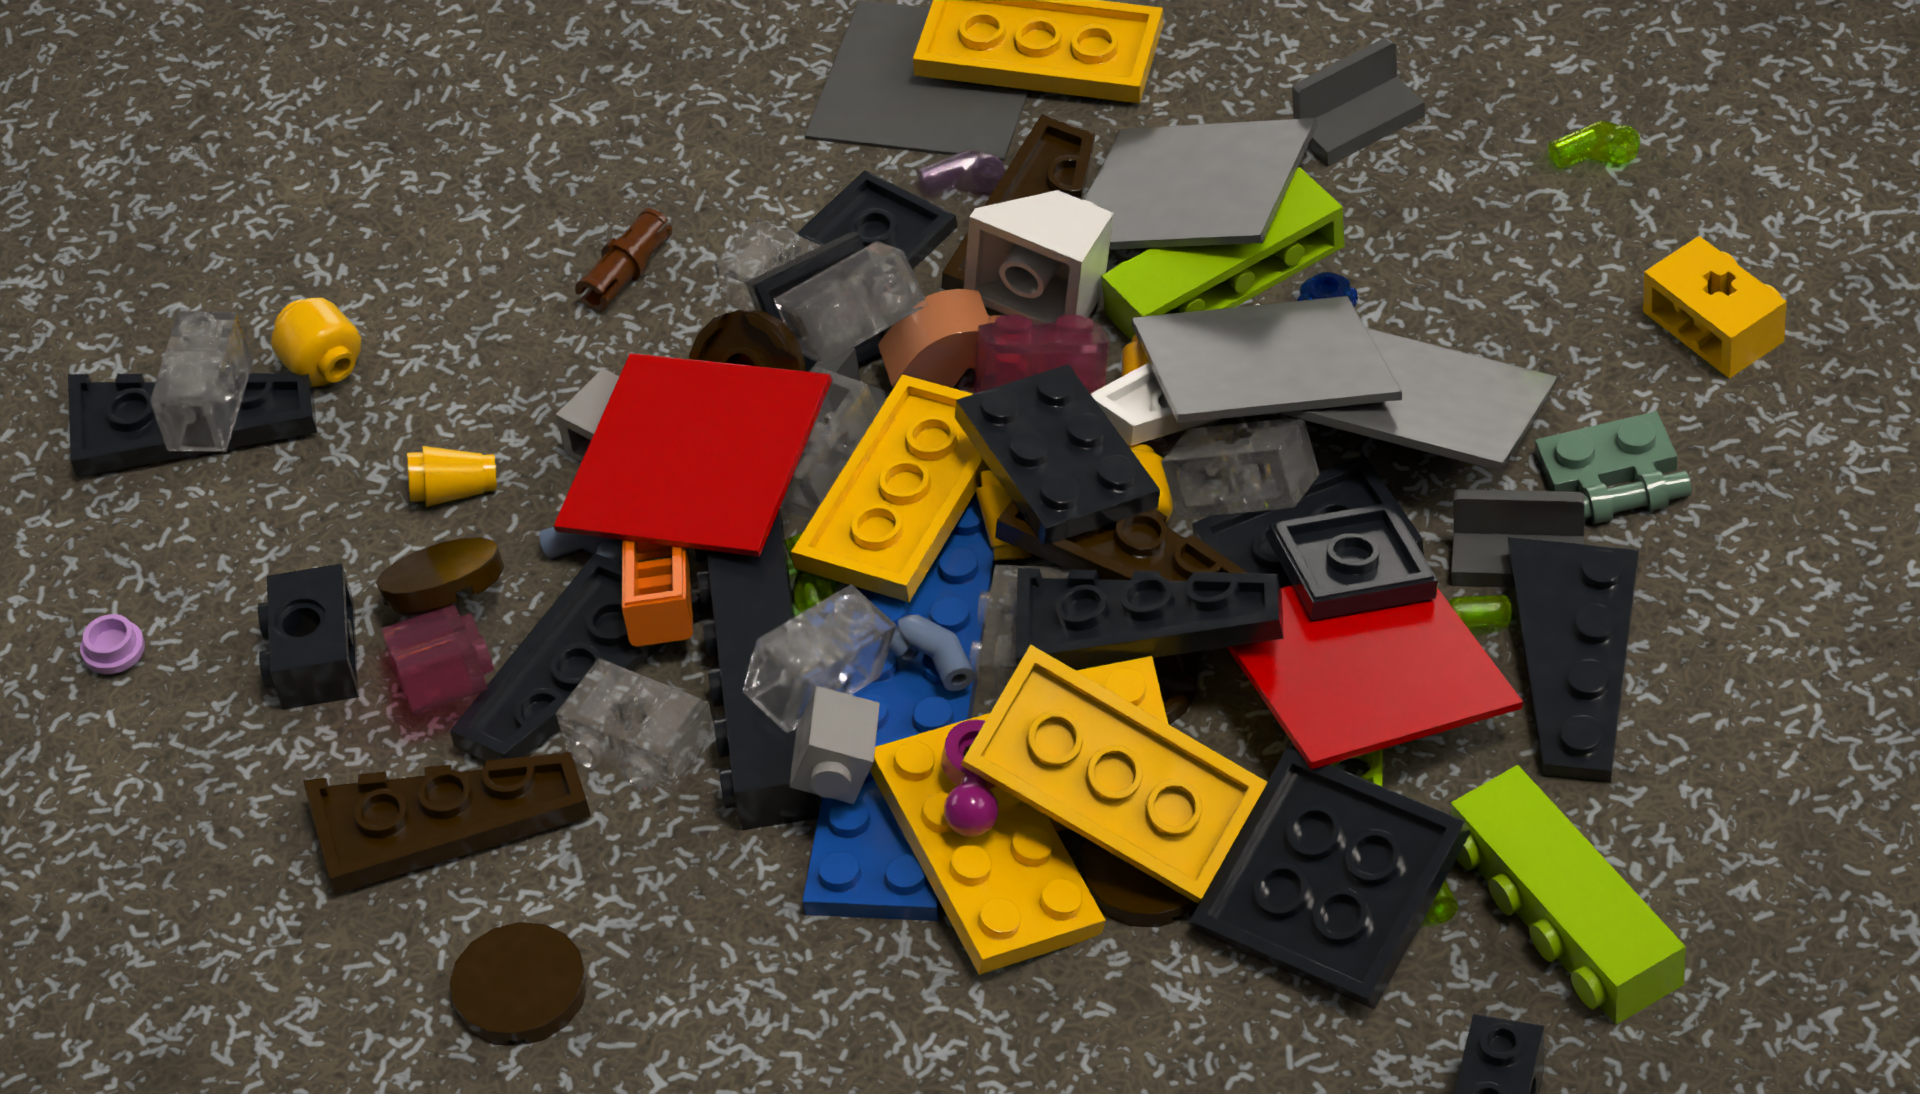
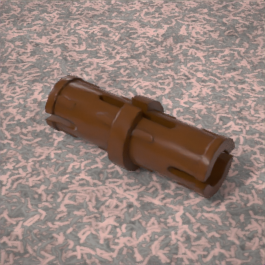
[575,208,672,312]

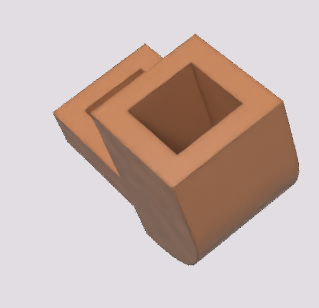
[878,289,1031,388]

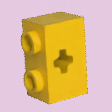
[1643,236,1787,379]

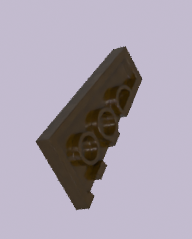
[941,114,1095,290]

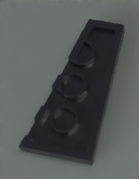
[68,373,317,477]
[1508,537,1639,783]
[450,553,703,761]
[1015,568,1284,669]

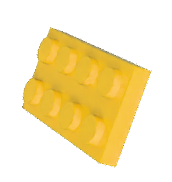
[913,0,1164,103]
[791,374,990,602]
[961,644,1268,903]
[870,713,1106,975]

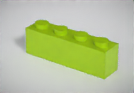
[1101,167,1345,340]
[1451,765,1686,1025]

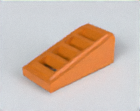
[622,540,693,647]

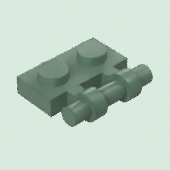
[1535,411,1692,525]

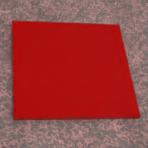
[553,353,832,557]
[1227,585,1523,769]

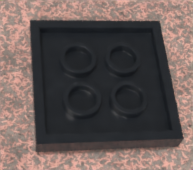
[1190,747,1471,1009]

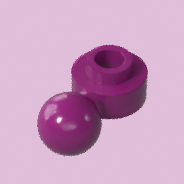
[941,719,998,837]

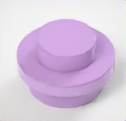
[80,614,145,674]

